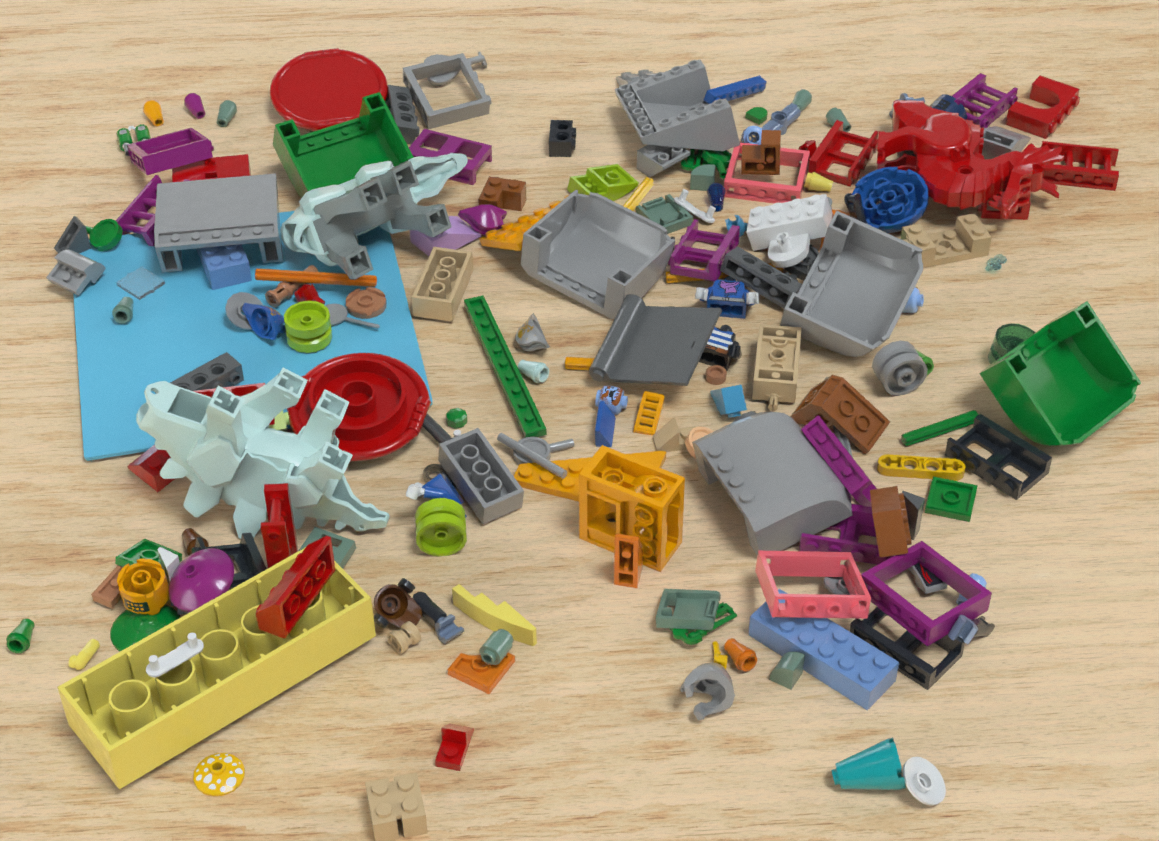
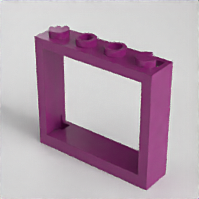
[127,127,214,175]
[861,541,992,646]

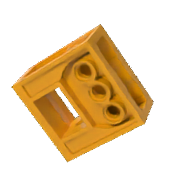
[579,445,685,572]

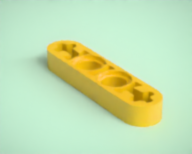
[877,454,966,481]

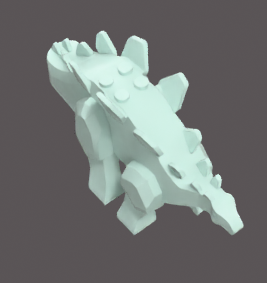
[136,368,390,539]

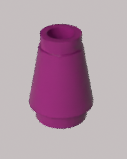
[184,93,206,119]

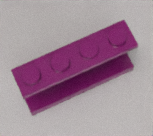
[409,129,492,185]
[668,219,740,281]
[801,415,877,507]
[800,504,893,565]

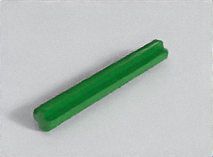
[901,410,979,446]

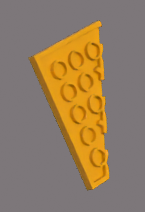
[480,194,570,251]
[514,451,666,502]

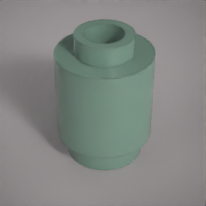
[479,629,514,665]

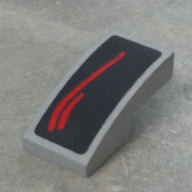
[908,557,947,594]

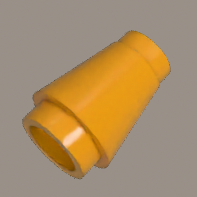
[143,100,164,127]

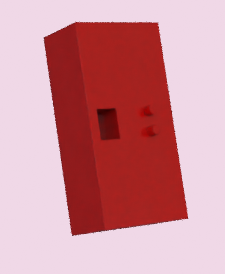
[172,154,251,182]

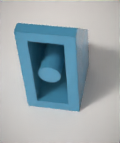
[710,384,747,418]

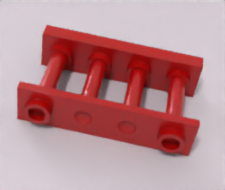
[1041,141,1119,191]
[261,483,298,568]

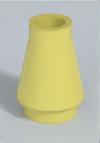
[804,172,833,192]

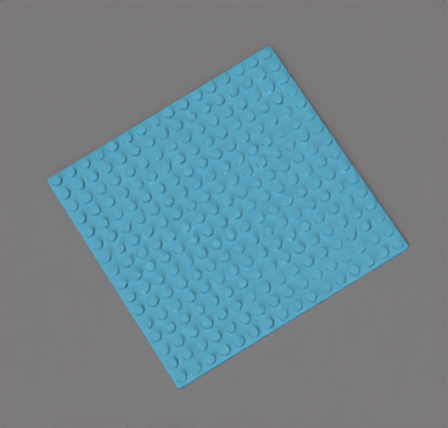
[73,211,433,461]

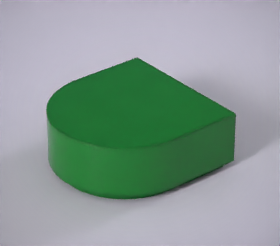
[745,107,768,125]

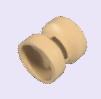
[387,621,422,654]

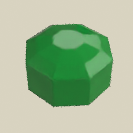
[446,408,468,429]

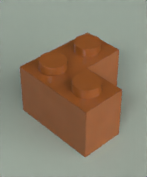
[741,130,781,175]
[478,176,527,212]

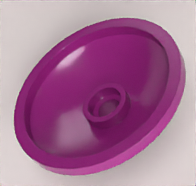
[169,548,234,613]

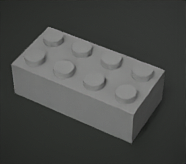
[438,428,524,524]

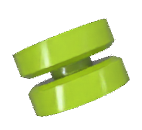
[284,301,332,353]
[415,498,467,556]

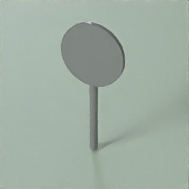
[325,304,380,329]

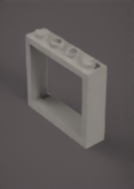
[403,53,492,129]

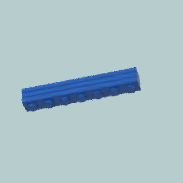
[704,75,767,104]

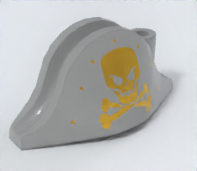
[515,313,550,351]

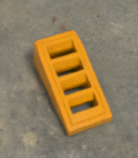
[633,391,665,436]

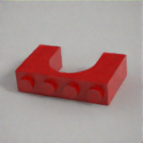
[1006,75,1080,139]

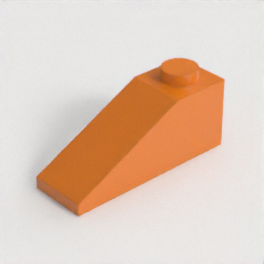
[614,533,643,588]

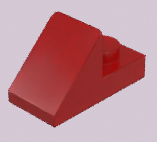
[435,723,474,771]

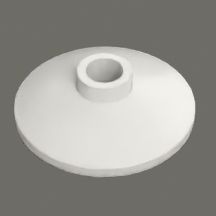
[902,757,946,806]

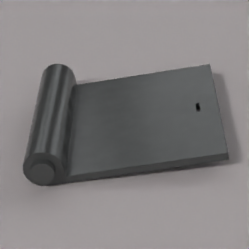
[589,294,722,386]

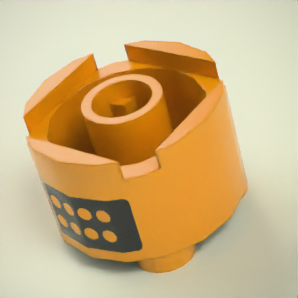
[117,559,169,615]

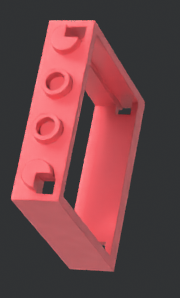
[724,142,810,204]
[755,550,871,619]

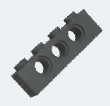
[385,85,420,144]
[720,247,802,308]
[155,352,244,394]

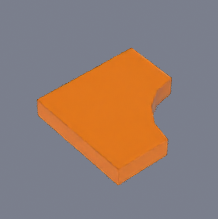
[447,653,515,694]

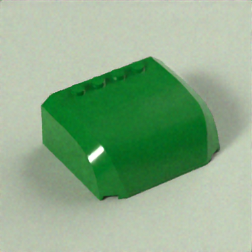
[273,92,414,198]
[979,301,1141,446]

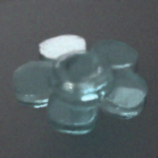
[985,254,1007,271]

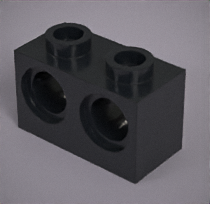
[549,120,576,157]

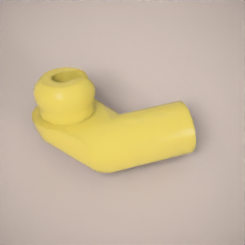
[68,639,100,670]

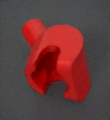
[798,140,817,159]
[294,283,325,305]

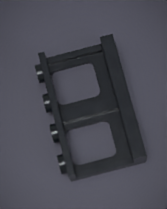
[945,414,1052,500]
[192,533,267,591]
[850,607,965,690]

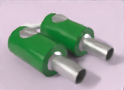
[116,124,151,156]

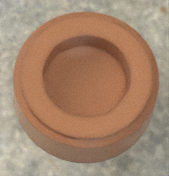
[705,365,727,385]

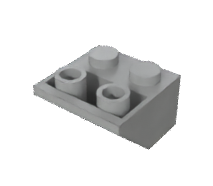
[637,145,690,177]

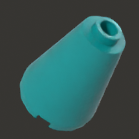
[831,737,906,790]

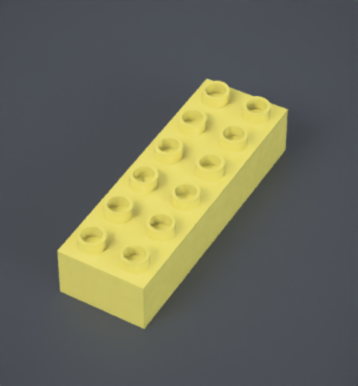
[57,547,376,790]

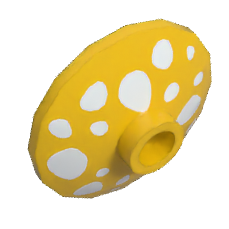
[193,753,245,797]

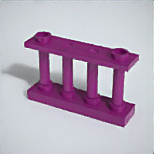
[952,73,1018,128]
[116,175,191,247]

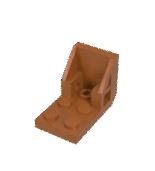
[790,374,890,454]

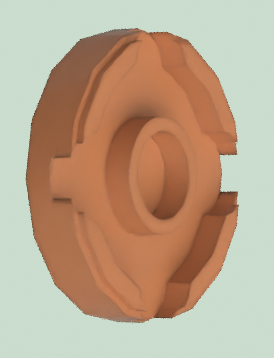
[346,287,387,319]

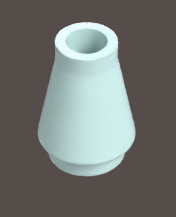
[518,360,549,383]

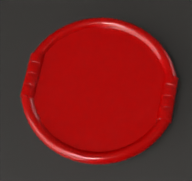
[270,48,388,131]
[287,353,431,461]

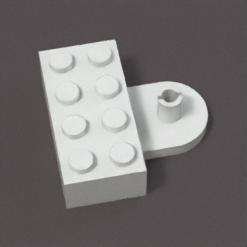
[746,194,833,268]

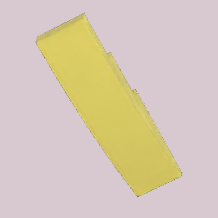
[452,584,537,646]

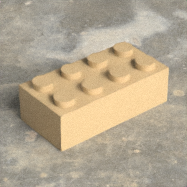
[412,247,473,322]

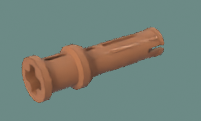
[265,265,318,308]

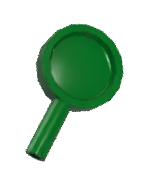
[701,150,732,179]
[85,219,122,251]

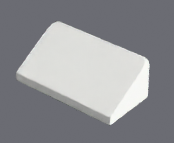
[157,547,180,585]

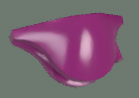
[458,205,507,235]

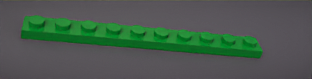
[464,295,547,438]

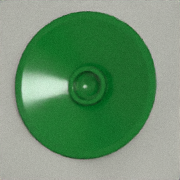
[110,604,181,652]

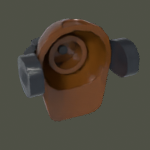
[373,578,422,628]

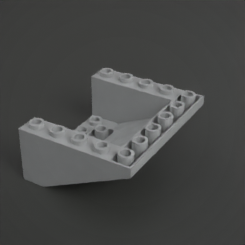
[615,60,740,151]
[154,173,283,272]

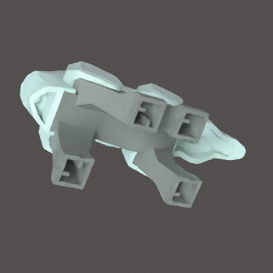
[280,153,468,280]

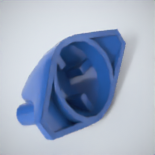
[242,303,286,340]

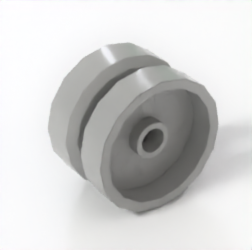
[872,341,928,396]

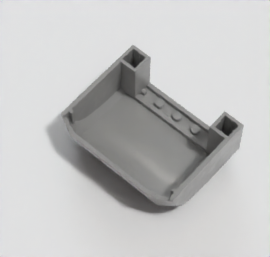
[521,190,675,319]
[780,210,923,357]
[692,412,852,555]

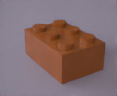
[870,486,912,557]

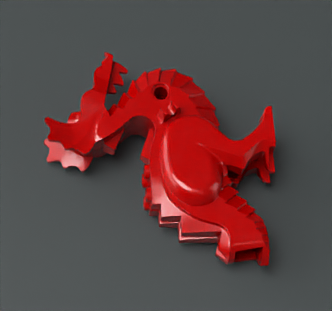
[877,100,1064,220]

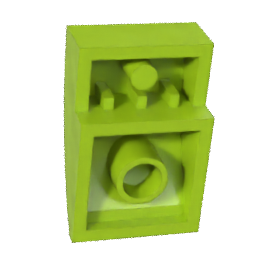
[567,164,639,201]

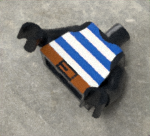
[699,325,742,371]

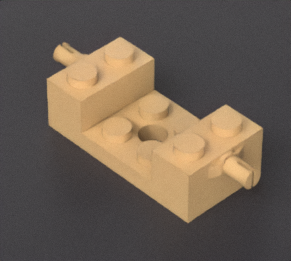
[901,214,997,268]
[752,324,802,411]

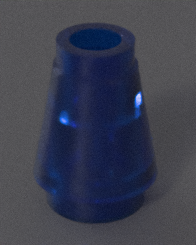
[707,183,726,212]

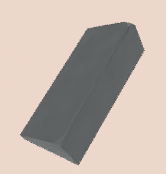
[902,491,925,540]

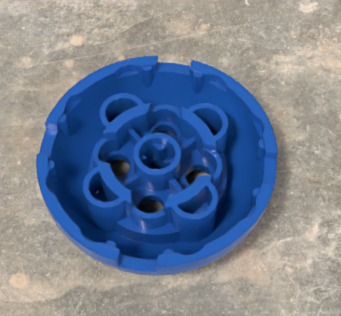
[851,167,929,233]

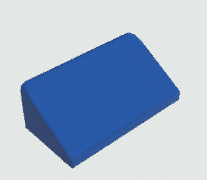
[595,401,616,447]

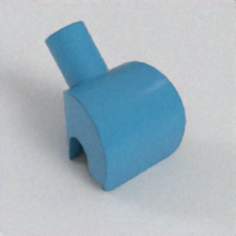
[725,215,748,237]

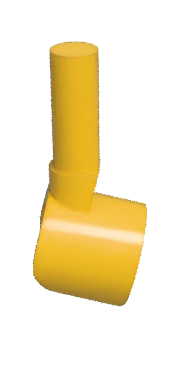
[712,641,728,669]

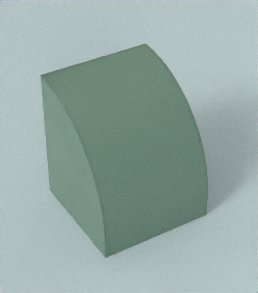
[690,164,715,191]
[769,652,805,690]

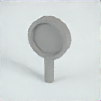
[513,437,574,465]

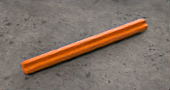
[255,268,377,287]

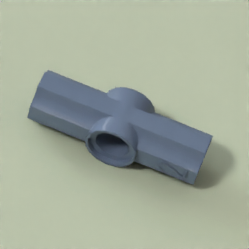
[761,103,801,135]

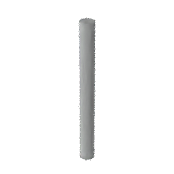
[497,433,567,479]

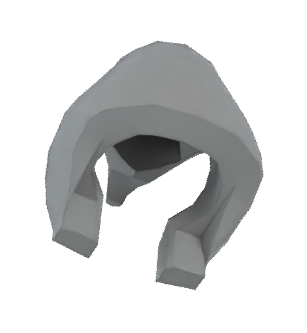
[680,662,735,721]

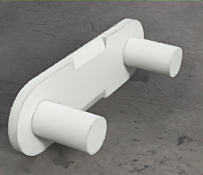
[674,189,716,223]
[146,633,204,677]

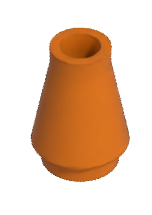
[724,638,757,672]

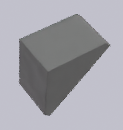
[54,216,91,253]

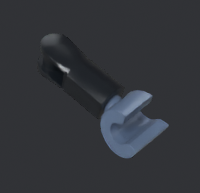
[844,193,871,226]
[413,592,464,644]
[948,615,995,644]

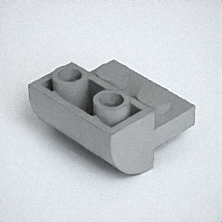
[46,249,106,296]

